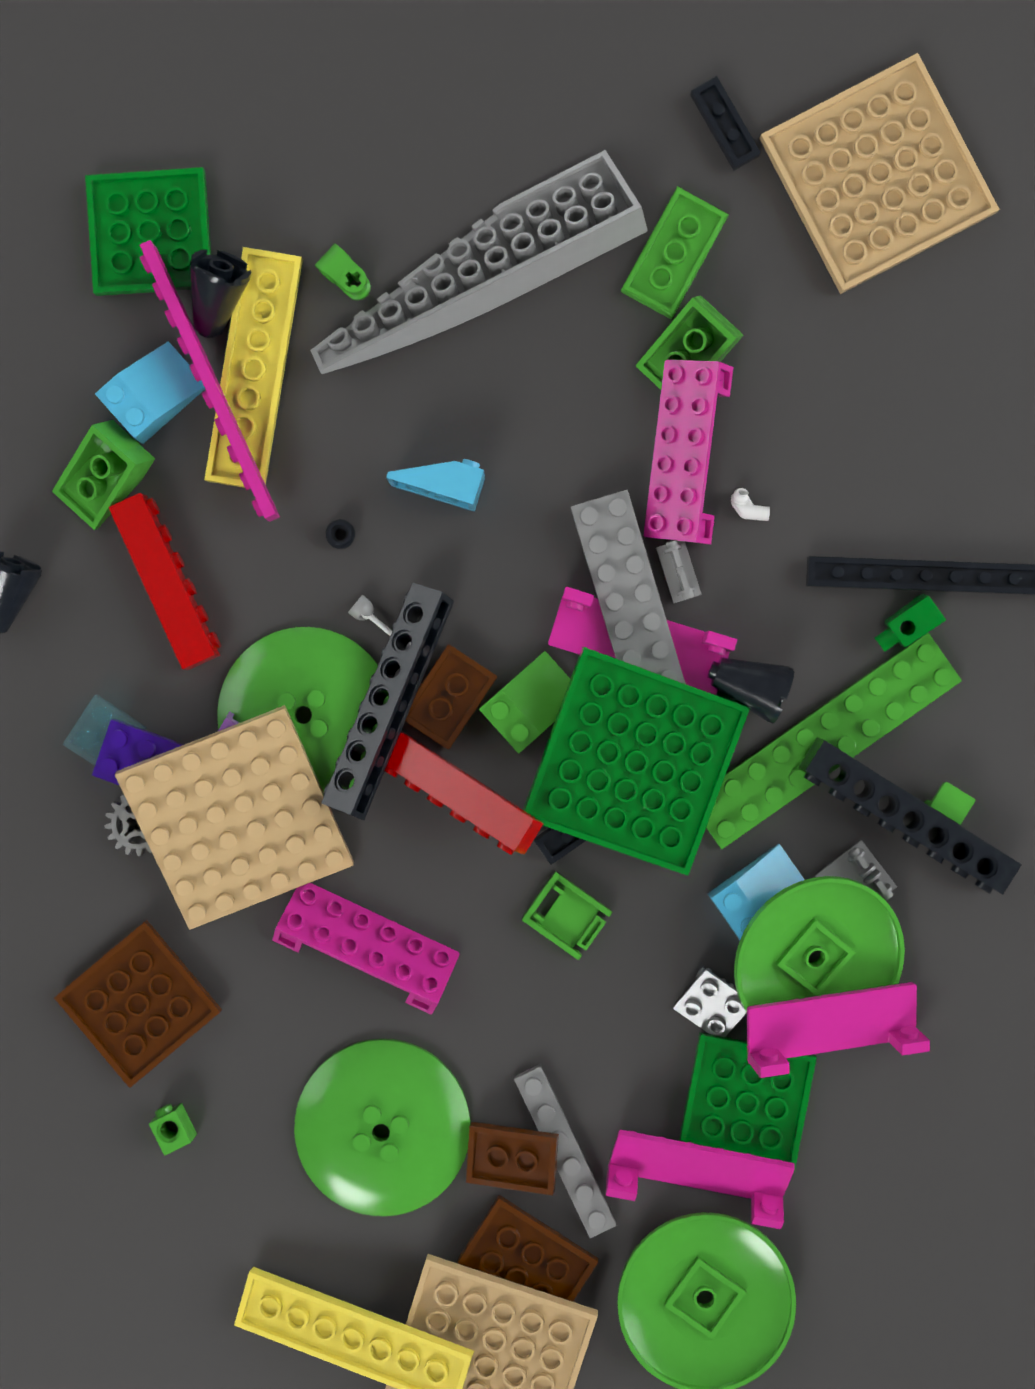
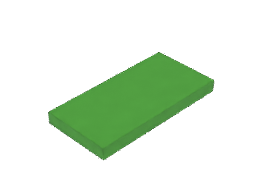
[621,186,729,320]

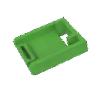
[522,871,613,960]

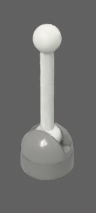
[348,595,411,649]

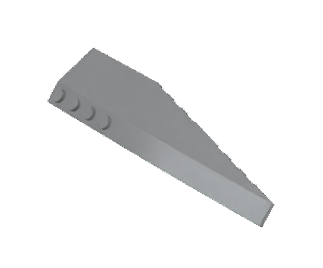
[310,150,648,374]

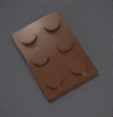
[405,644,498,750]
[466,1122,559,1196]

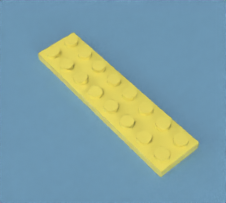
[204,247,303,488]
[234,1267,474,1389]

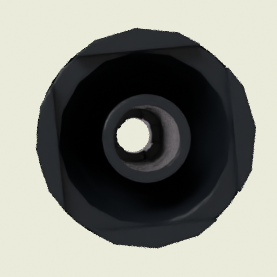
[190,250,251,338]
[0,551,42,633]
[707,657,795,724]

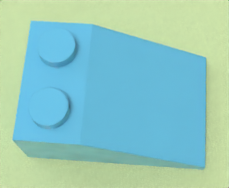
[95,341,205,444]
[386,459,485,512]
[707,843,804,940]

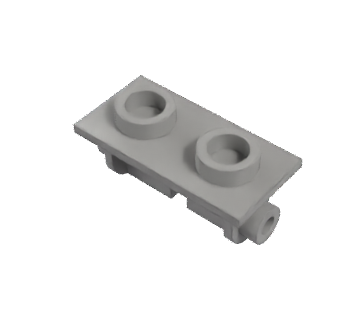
[656,540,702,604]

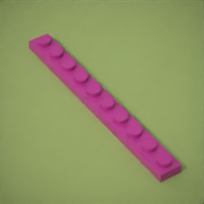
[140,240,280,522]

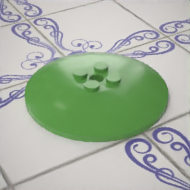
[217,627,389,792]
[734,876,905,1013]
[294,1039,471,1216]
[617,1212,796,1389]

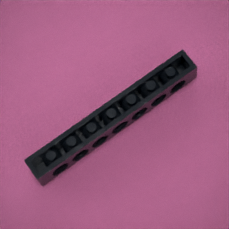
[321,583,454,820]
[799,737,1022,895]

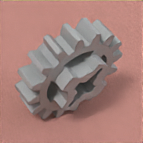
[104,795,152,856]

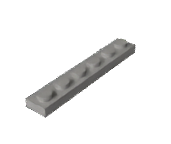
[514,1064,617,1238]

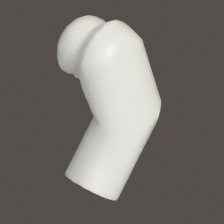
[731,488,770,521]

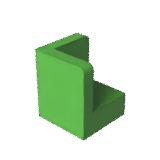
[924,782,976,825]

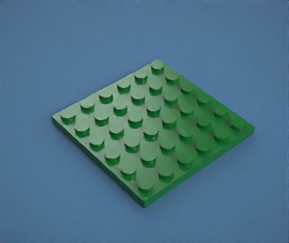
[523,647,750,876]

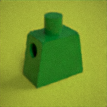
[874,594,946,652]

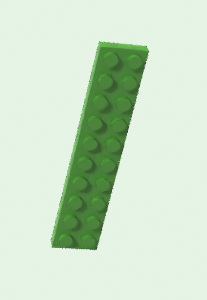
[706,633,962,849]

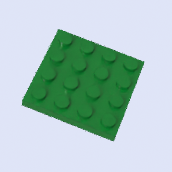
[85,167,211,296]
[679,1032,817,1173]

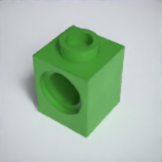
[149,1103,197,1156]

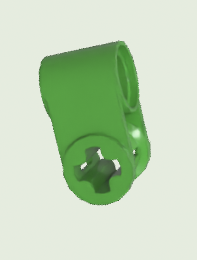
[315,243,371,301]

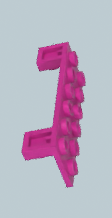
[644,360,734,545]
[548,587,738,695]
[272,883,460,1015]
[747,982,930,1078]
[606,1130,795,1229]

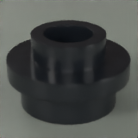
[326,519,355,549]

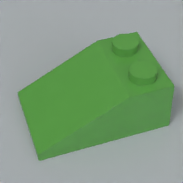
[636,296,744,390]
[52,420,155,530]
[479,651,570,754]

